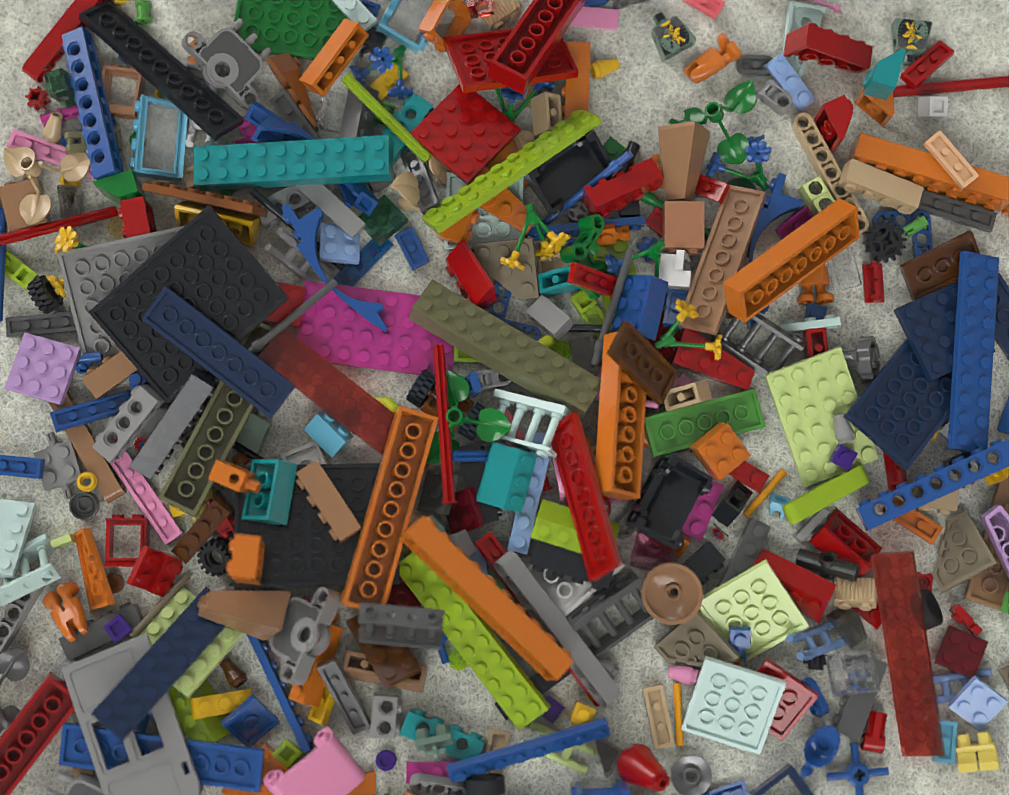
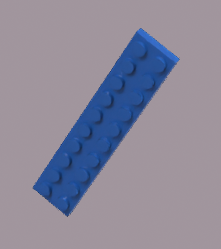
[947,251,999,452]
[59,722,265,793]

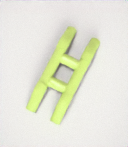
[520,721,597,775]

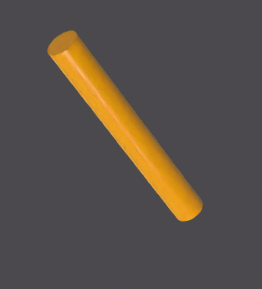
[742,468,787,518]
[673,683,684,746]

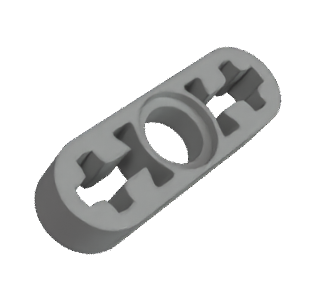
[409,773,467,795]

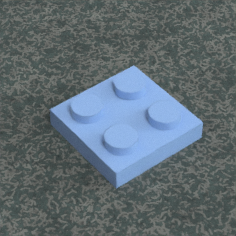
[319,223,360,265]
[948,675,1008,731]

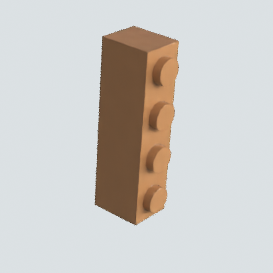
[82,349,137,399]
[295,460,361,543]
[342,650,427,693]

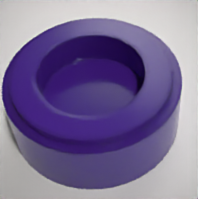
[376,750,396,771]

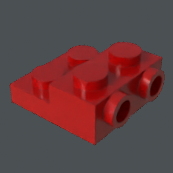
[126,545,183,597]

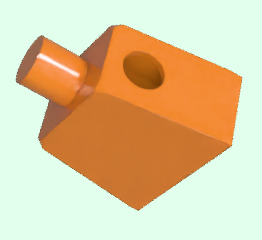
[208,460,262,494]

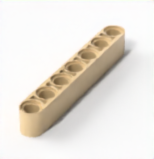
[792,113,869,236]

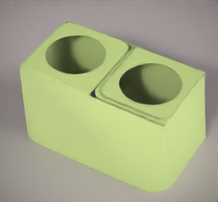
[797,176,835,216]

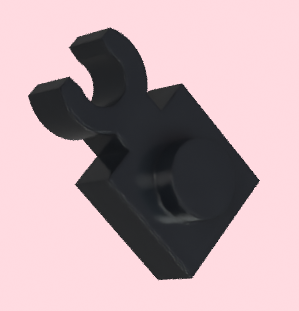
[360,26,388,62]

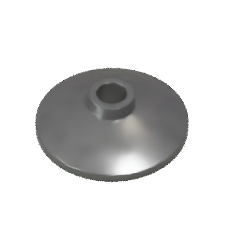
[671,755,712,795]

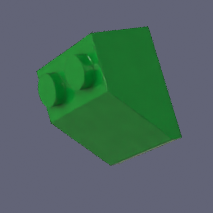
[93,169,147,204]

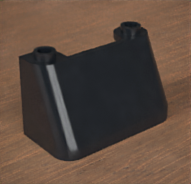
[524,130,615,214]
[625,454,714,550]

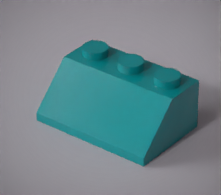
[476,442,537,513]
[241,459,297,525]

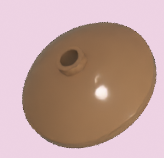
[641,563,703,625]

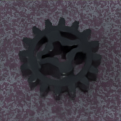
[862,220,907,263]

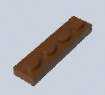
[171,496,233,564]

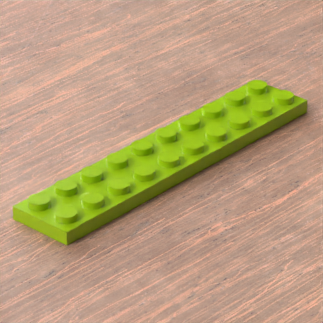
[421,109,602,234]
[399,552,551,730]

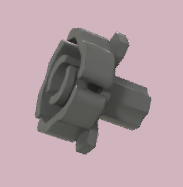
[842,336,880,384]

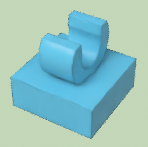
[769,493,791,519]

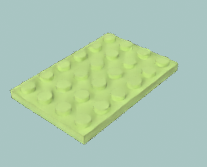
[764,346,879,487]

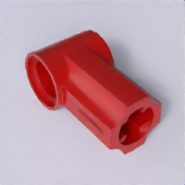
[860,711,887,754]

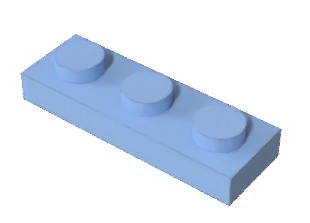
[765,53,816,112]

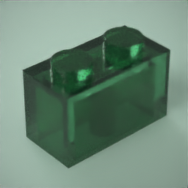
[44,68,76,107]

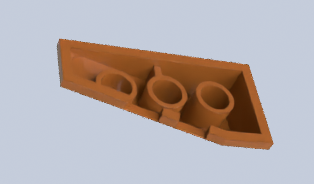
[266,53,319,132]

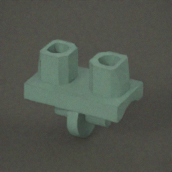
[414,724,454,761]

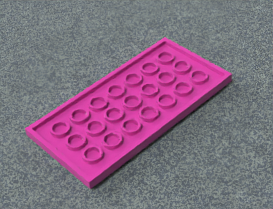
[293,280,454,375]

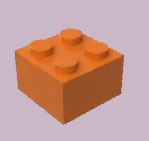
[689,422,751,481]

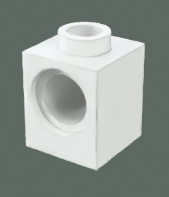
[917,96,948,117]

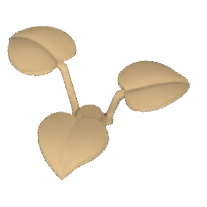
[4,147,91,225]
[391,155,451,243]

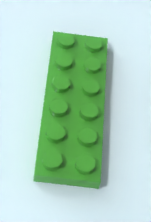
[644,388,766,457]

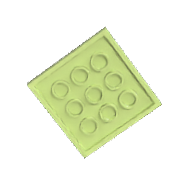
[699,560,809,665]
[139,587,243,699]

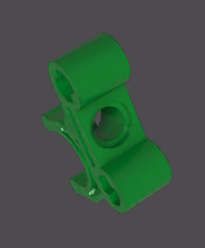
[560,214,613,299]

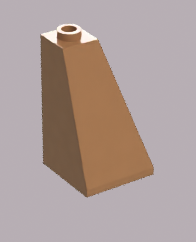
[658,121,710,201]
[198,590,291,641]

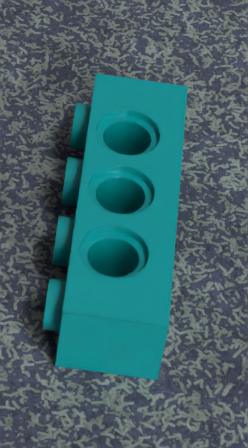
[380,92,434,165]
[399,708,485,760]

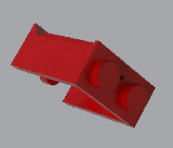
[103,514,150,567]

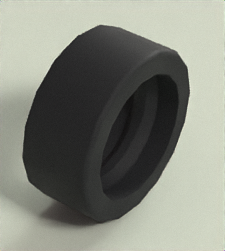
[909,589,943,630]
[465,773,505,795]

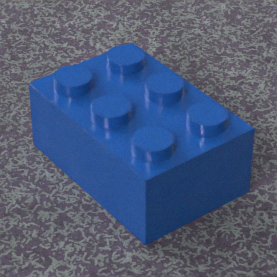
[611,275,668,341]

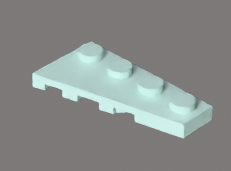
[782,1,827,78]
[0,499,36,579]

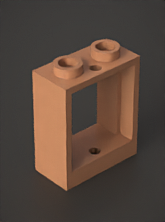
[102,64,146,120]

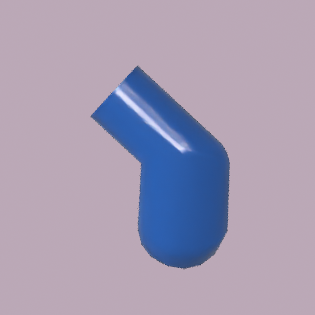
[76,352,103,374]

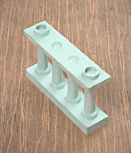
[488,389,572,458]
[0,533,61,607]

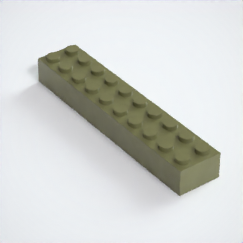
[409,279,601,420]
[158,323,290,518]

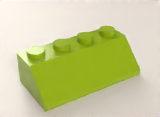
[530,499,620,554]
[168,678,230,742]

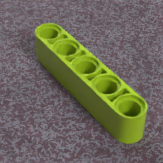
[781,464,871,525]

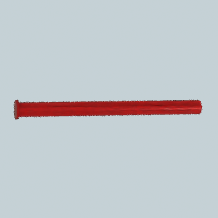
[893,75,1009,98]
[0,206,118,246]
[433,344,458,505]

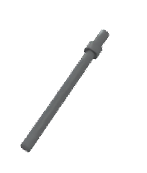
[591,249,634,366]
[248,278,338,354]

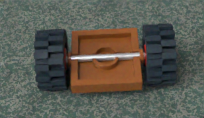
[406,369,486,441]

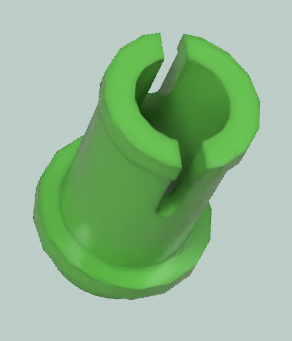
[902,215,929,238]

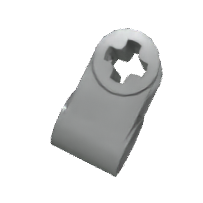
[756,78,793,115]
[475,369,513,392]

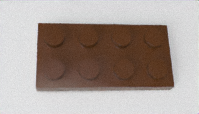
[899,231,980,301]
[607,321,678,405]
[346,614,422,690]

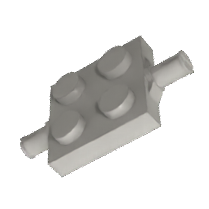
[34,432,83,499]

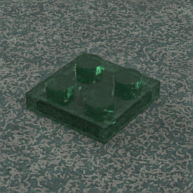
[358,194,409,246]

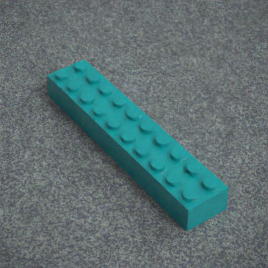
[194,135,394,191]

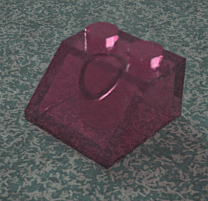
[630,532,676,571]

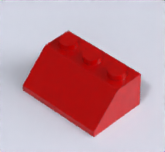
[813,95,854,154]
[445,239,497,309]
[809,508,882,578]

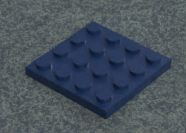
[893,282,996,382]

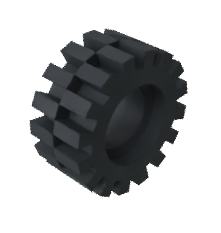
[27,275,63,314]
[197,537,232,577]

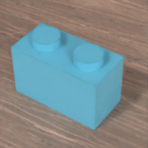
[304,409,354,458]

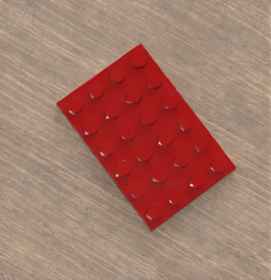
[444,28,579,93]

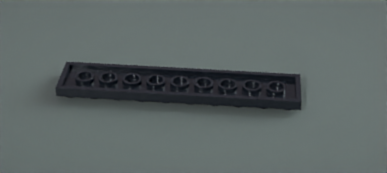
[79,0,244,141]

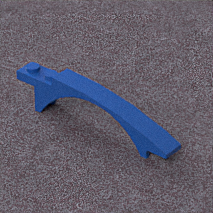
[245,101,379,216]
[747,173,803,330]
[281,203,389,333]

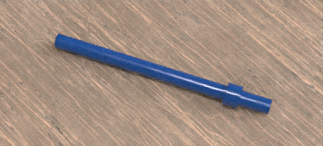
[542,150,633,225]

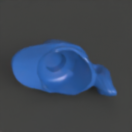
[801,726,841,778]

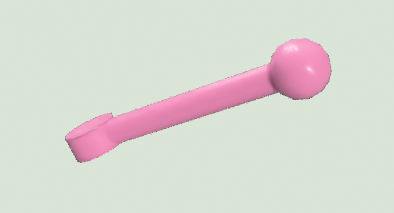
[812,0,841,13]

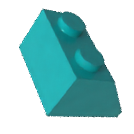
[862,49,906,100]

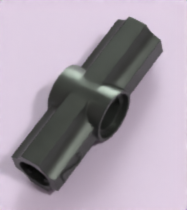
[796,548,860,582]

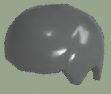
[69,491,100,521]

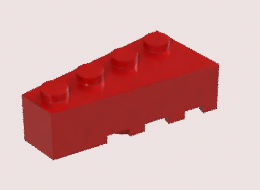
[783,23,873,73]
[583,157,664,219]
[670,328,755,391]
[752,548,837,623]

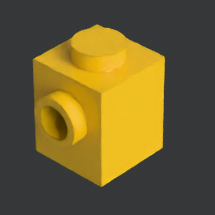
[569,700,597,727]

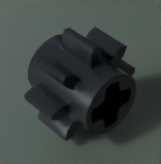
[803,649,829,670]

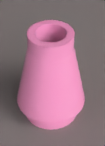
[668,665,699,686]

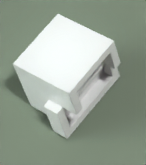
[659,250,694,292]

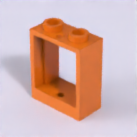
[418,0,474,53]

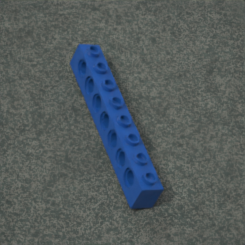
[62,27,124,180]
[855,438,1009,531]

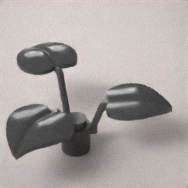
[0,648,30,734]

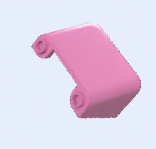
[261,726,365,795]

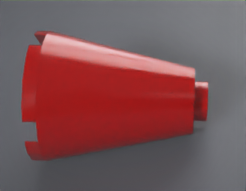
[617,743,670,792]

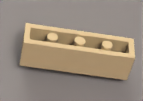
[838,158,924,215]

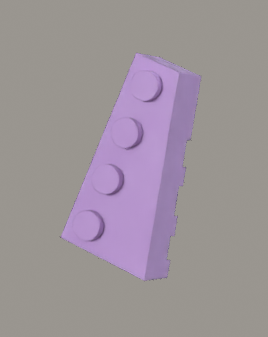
[979,504,1009,579]

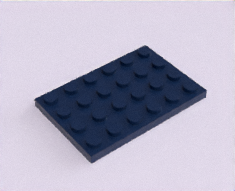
[844,338,952,470]

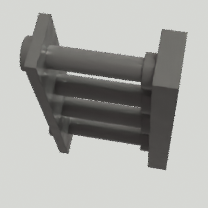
[711,313,805,379]
[566,569,654,659]
[358,602,444,650]

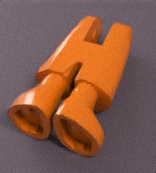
[684,33,742,84]
[797,263,835,305]
[42,582,89,643]

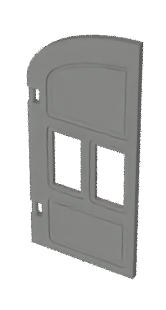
[61,633,201,795]

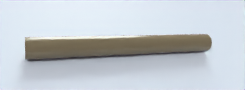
[129,573,190,638]

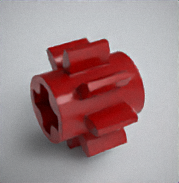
[25,86,51,112]

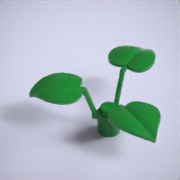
[669,80,757,165]
[426,369,511,465]

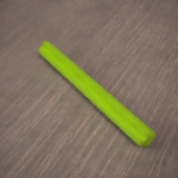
[342,73,432,163]

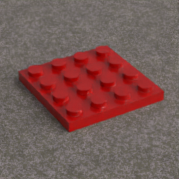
[410,84,521,185]

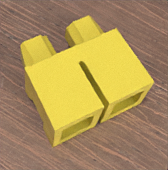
[955,731,1001,773]

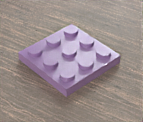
[4,332,82,406]

